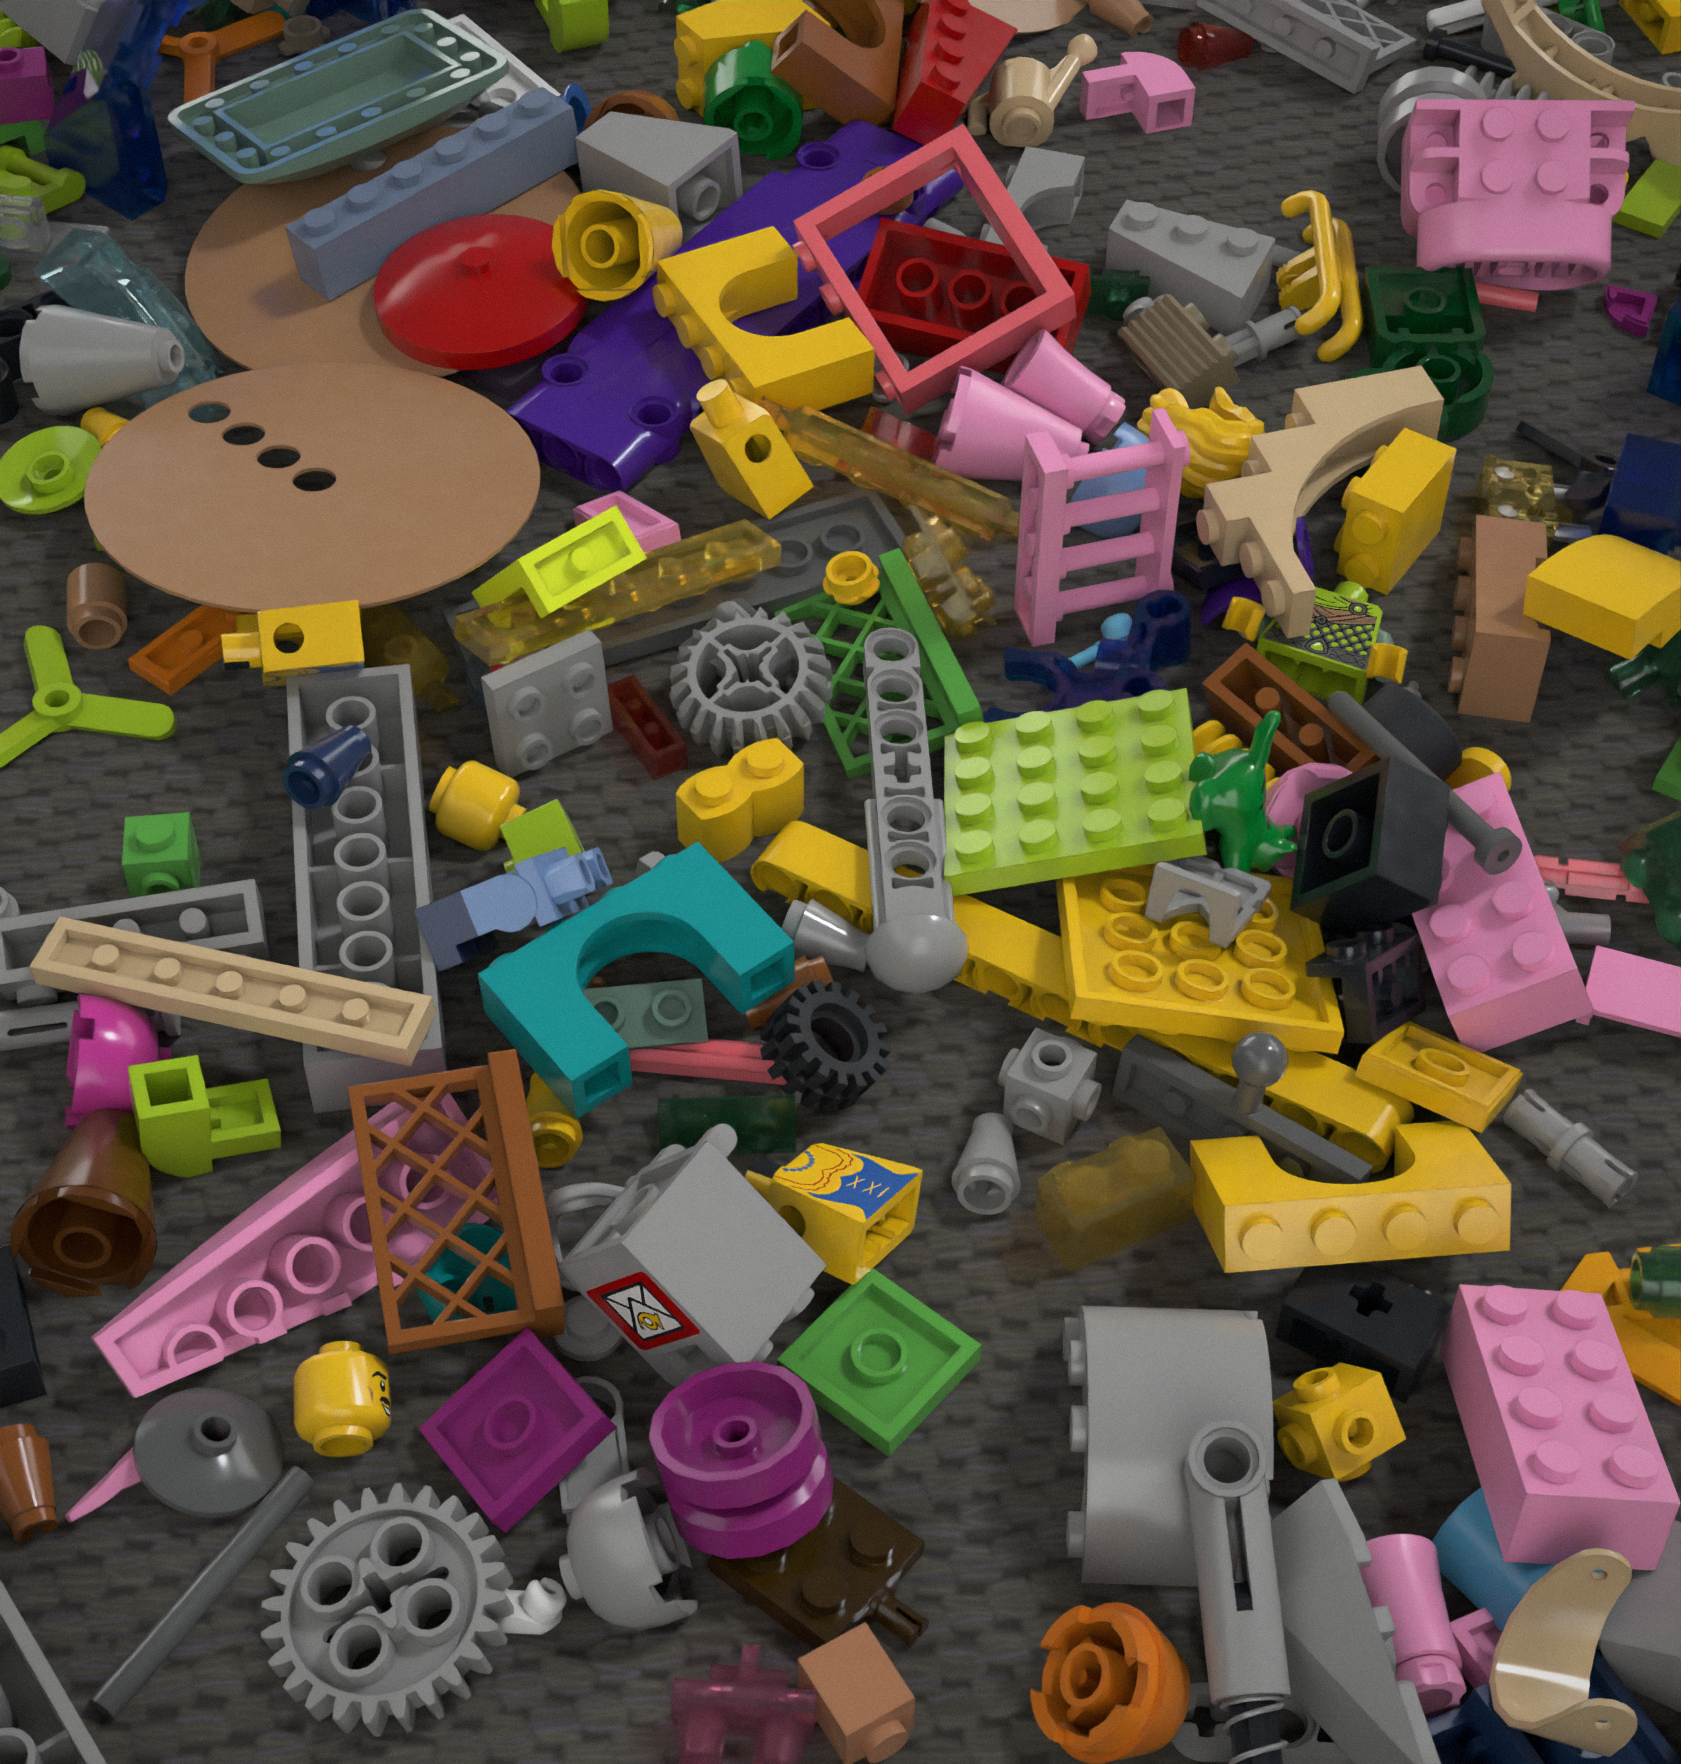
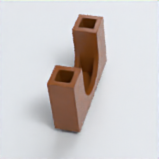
[770,0,906,126]

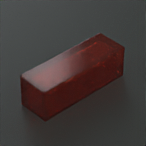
[607,674,688,781]

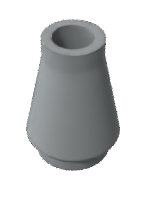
[781,899,871,973]
[952,1113,1021,1215]

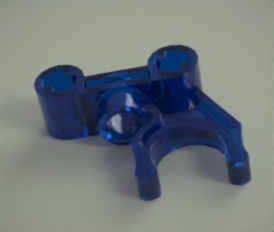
[983,590,1191,723]

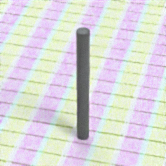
[89,1466,315,1720]

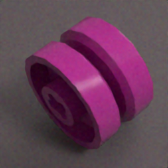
[649,1361,834,1559]

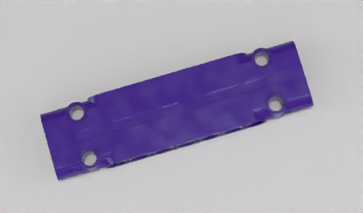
[506,119,964,494]

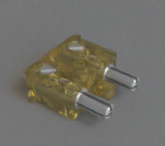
[1474,454,1592,553]

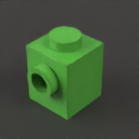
[122,812,201,898]

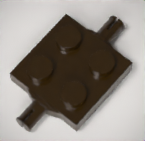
[710,1476,929,1650]

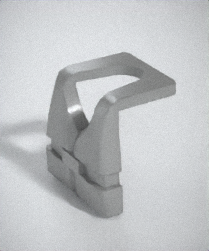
[1145,856,1271,948]

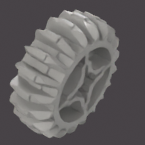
[670,606,833,758]

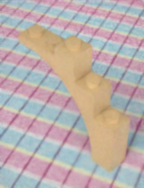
[1481,0,1681,167]
[1196,366,1444,639]

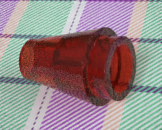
[1177,22,1252,71]

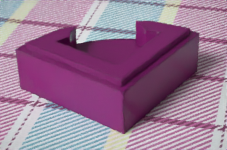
[1603,285,1658,337]

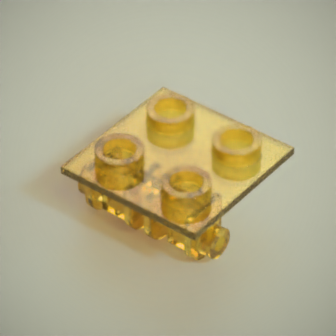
[902,505,998,642]

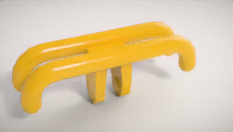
[1276,190,1364,362]

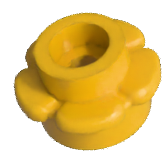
[823,551,880,605]

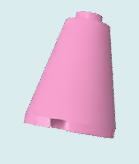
[930,366,1089,482]

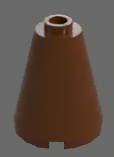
[10,1108,157,1297]

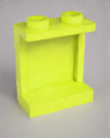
[471,505,647,637]

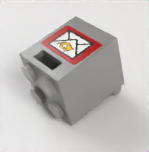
[557,1124,827,1387]

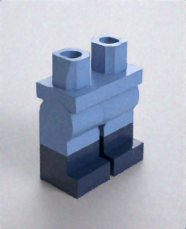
[413,847,613,972]

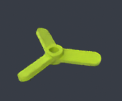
[0,625,177,768]

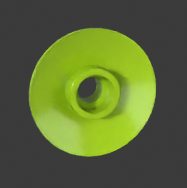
[0,426,102,514]

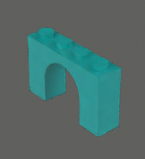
[478,842,795,1119]

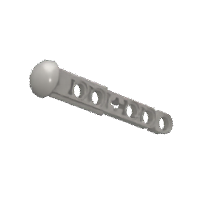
[863,627,969,995]

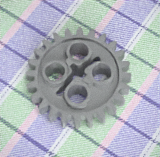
[261,1483,514,1737]

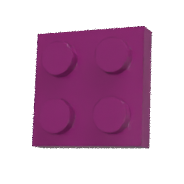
[418,1326,617,1533]

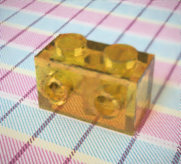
[1035,1126,1196,1274]

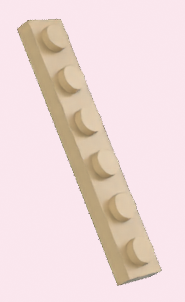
[29,916,436,1066]

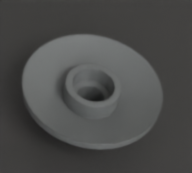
[133,1387,284,1518]

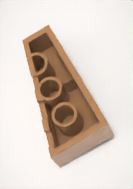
[1447,515,1551,723]

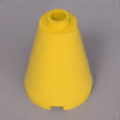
[552,189,682,302]

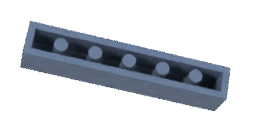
[285,87,579,302]

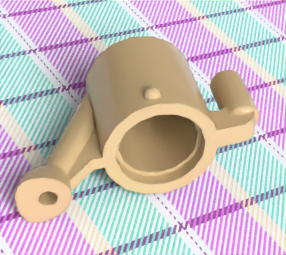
[967,34,1098,147]

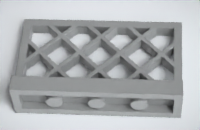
[1195,0,1417,94]

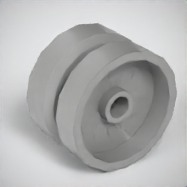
[1377,66,1486,194]

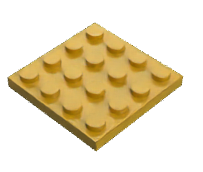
[1055,861,1345,1054]

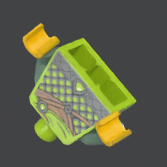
[1221,581,1408,706]

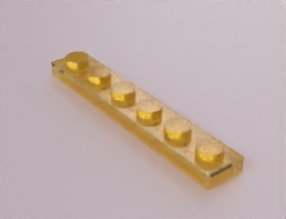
[454,519,781,667]

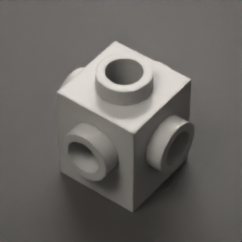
[998,1027,1102,1145]

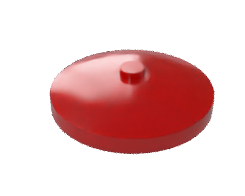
[374,214,590,370]

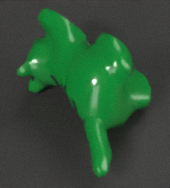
[1189,710,1298,874]

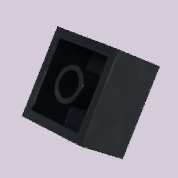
[1290,756,1451,938]

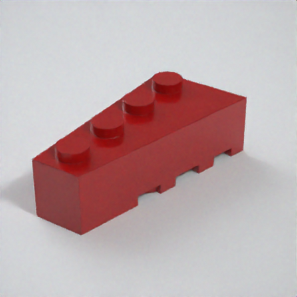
[892,0,1018,145]

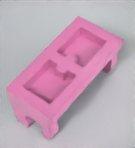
[1576,945,1681,1038]

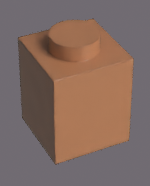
[798,1622,915,1764]

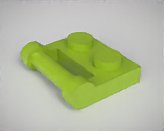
[0,145,86,226]

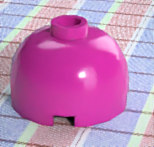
[65,994,172,1129]

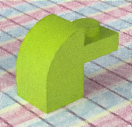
[534,0,609,53]
[128,1055,281,1178]

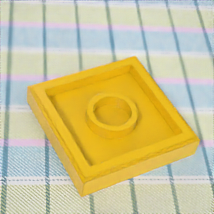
[1355,1021,1524,1133]

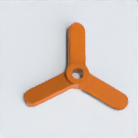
[157,10,286,104]

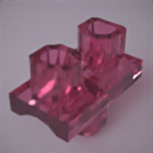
[671,1644,817,1764]

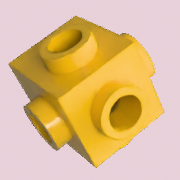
[1272,1362,1406,1482]

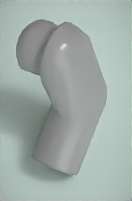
[1543,880,1611,946]

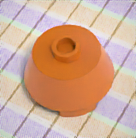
[1030,1602,1191,1764]

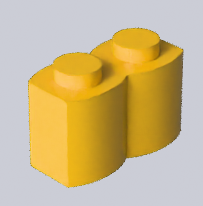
[676,738,804,863]

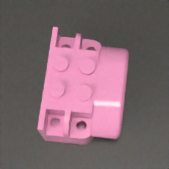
[1400,99,1635,291]

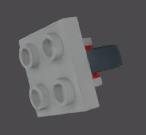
[466,629,613,778]

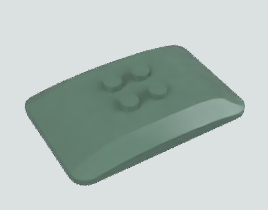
[167,9,509,184]

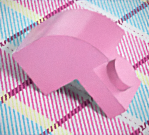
[1079,52,1196,134]

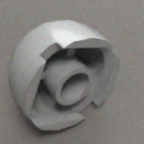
[559,1467,698,1630]

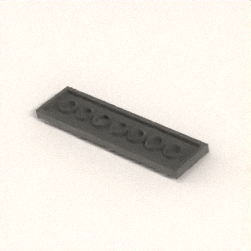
[441,486,919,673]

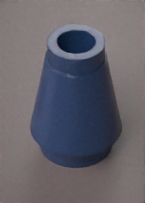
[282,725,371,810]

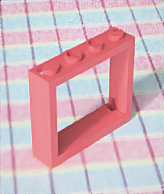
[792,123,1077,415]

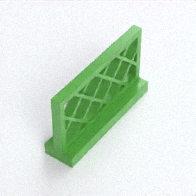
[774,548,984,778]

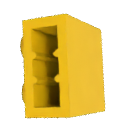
[1334,428,1457,595]

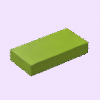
[1612,159,1681,239]

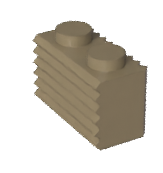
[1118,294,1240,409]

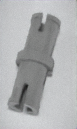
[1503,1089,1638,1208]

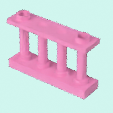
[1014,408,1190,647]

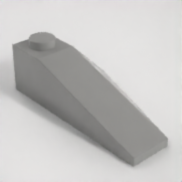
[1234,1478,1441,1764]

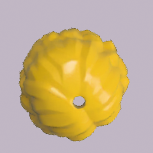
[1137,387,1265,500]

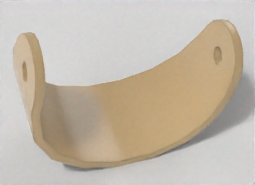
[1489,1548,1638,1757]

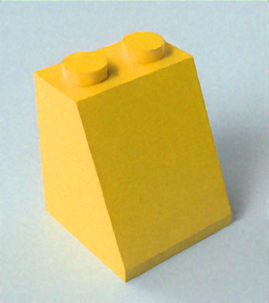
[674,0,831,117]

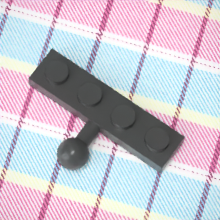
[1111,1032,1373,1184]

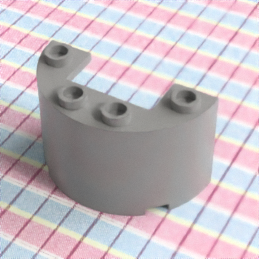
[1063,1306,1274,1587]

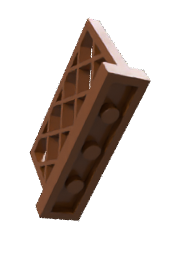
[348,1049,565,1355]

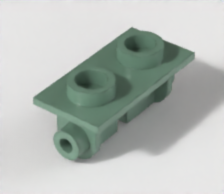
[584,978,708,1050]

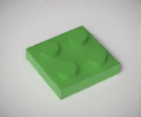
[777,1268,982,1457]

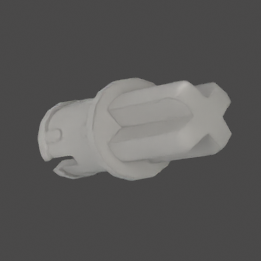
[1225,305,1305,368]

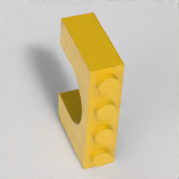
[652,226,875,424]
[1190,1120,1511,1273]

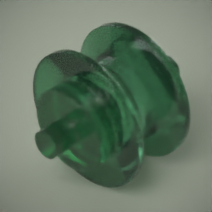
[186,0,236,31]

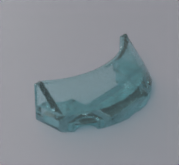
[33,228,224,422]

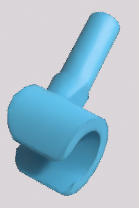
[1062,613,1138,673]

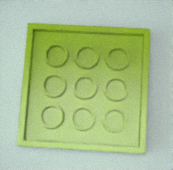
[944,688,1207,896]

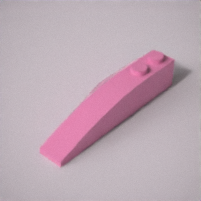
[91,1093,498,1398]

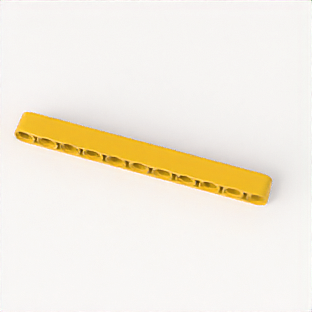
[750,821,1414,1173]

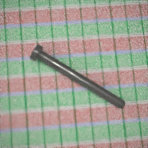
[1327,691,1522,875]

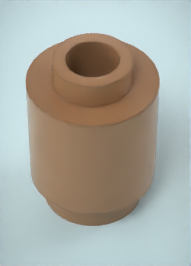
[66,563,127,650]

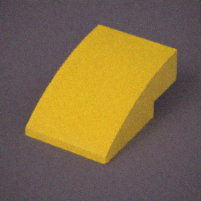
[1523,534,1681,660]

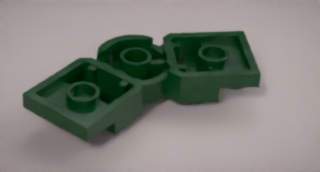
[1345,266,1494,478]

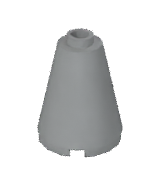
[19,305,185,416]

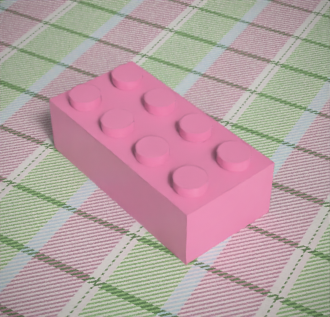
[1412,772,1595,1052]
[1440,1284,1681,1571]

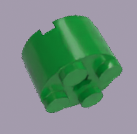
[703,40,803,160]

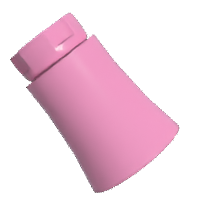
[1000,328,1126,445]
[1359,1534,1466,1719]

